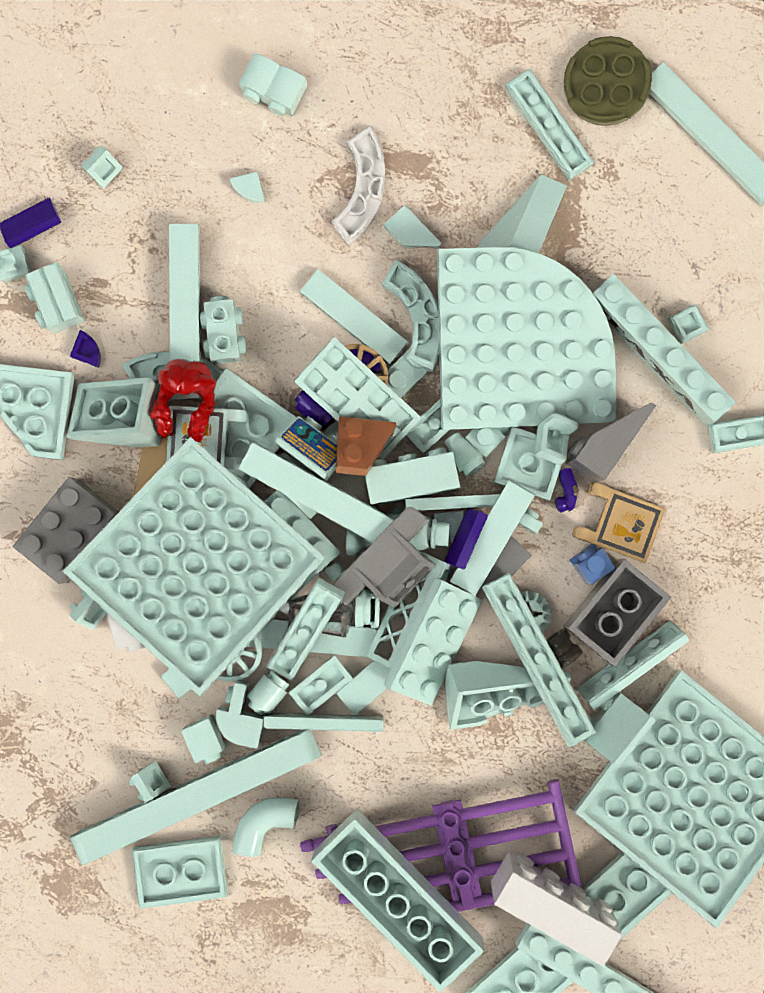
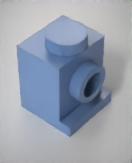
[569,544,616,585]

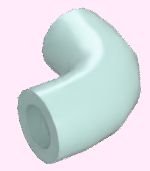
[232,797,299,857]

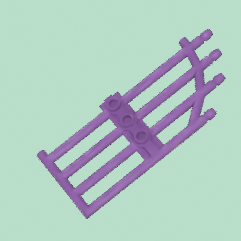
[300,779,582,912]

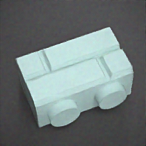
[24,262,85,333]

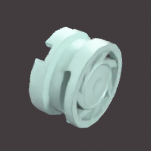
[355,588,380,628]

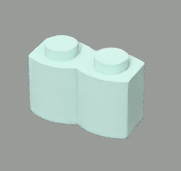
[239,53,308,116]

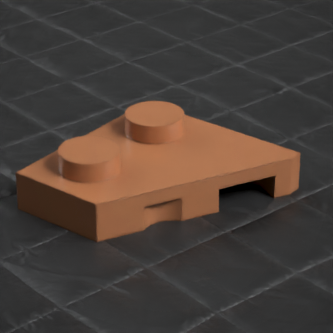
[336,416,396,476]

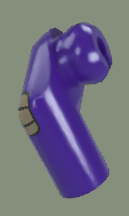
[555,468,579,513]

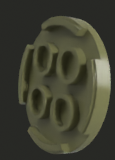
[564,36,652,126]

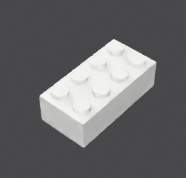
[491,851,622,967]

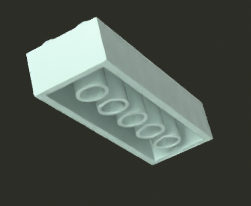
[311,809,484,993]

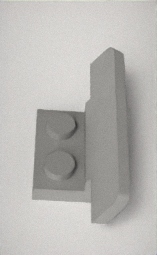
[333,507,437,607]

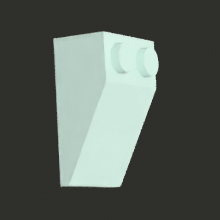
[67,377,168,447]

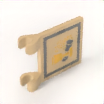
[572,482,665,563]

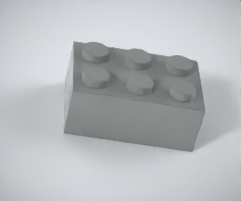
[12,477,119,584]
[563,559,671,667]

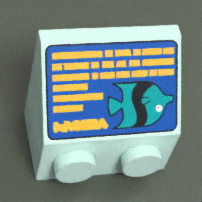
[275,416,337,481]

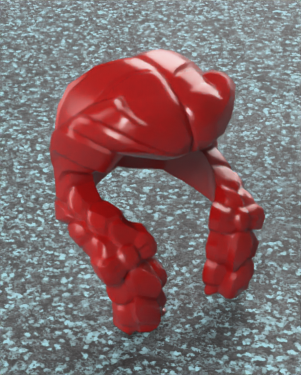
[150,359,217,442]

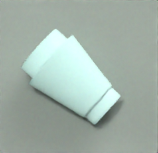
[445,432,485,477]

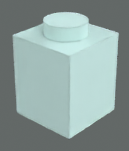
[181,714,226,764]

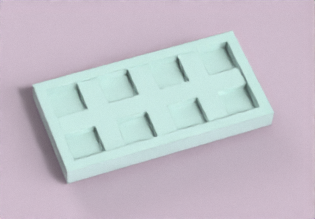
[294,337,422,460]
[383,577,482,706]

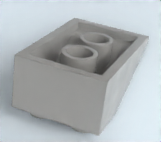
[566,402,656,483]

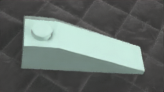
[478,174,567,253]
[445,661,571,730]

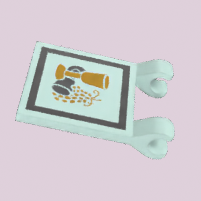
[166,405,250,470]

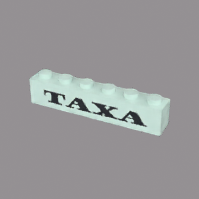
[593,274,736,426]

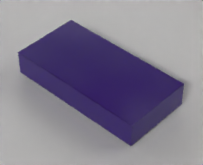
[0,197,62,248]
[444,508,488,570]

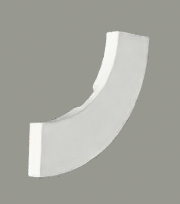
[332,125,385,246]

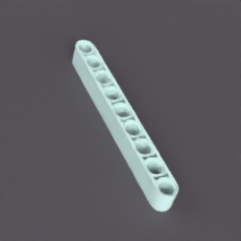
[69,730,322,865]

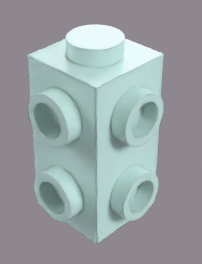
[200,296,247,365]

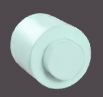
[247,670,290,716]

